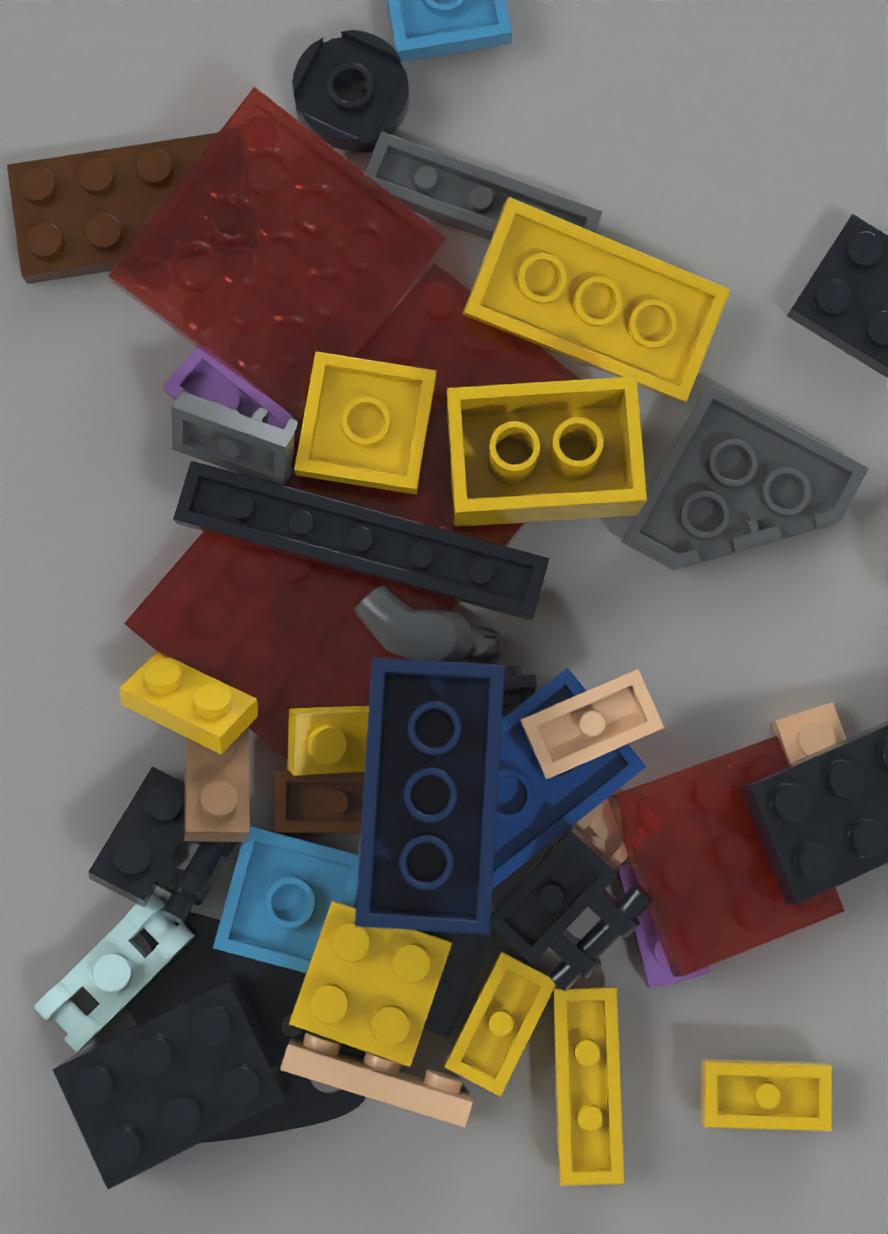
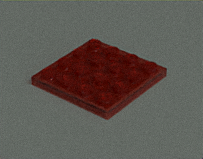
[108,86,446,426]

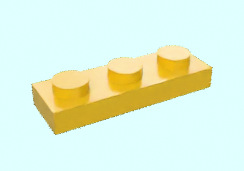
[552,986,624,1186]

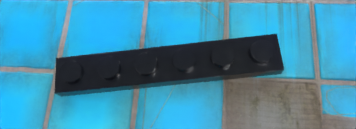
[173,461,550,621]

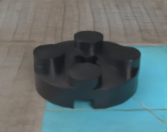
[292,30,409,153]

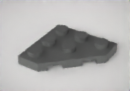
[621,383,869,571]

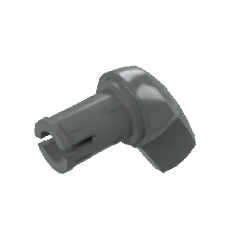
[354,584,503,665]

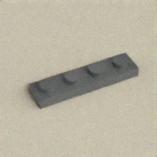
[360,131,602,240]

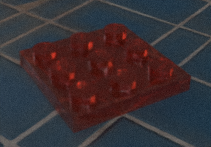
[608,735,845,977]

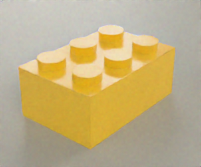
[447,376,647,527]

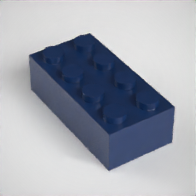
[355,658,505,935]

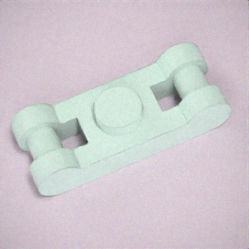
[34,892,195,1053]

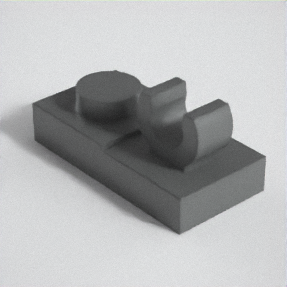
[171,391,298,486]

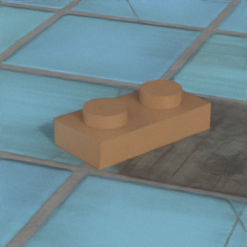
[184,726,250,842]

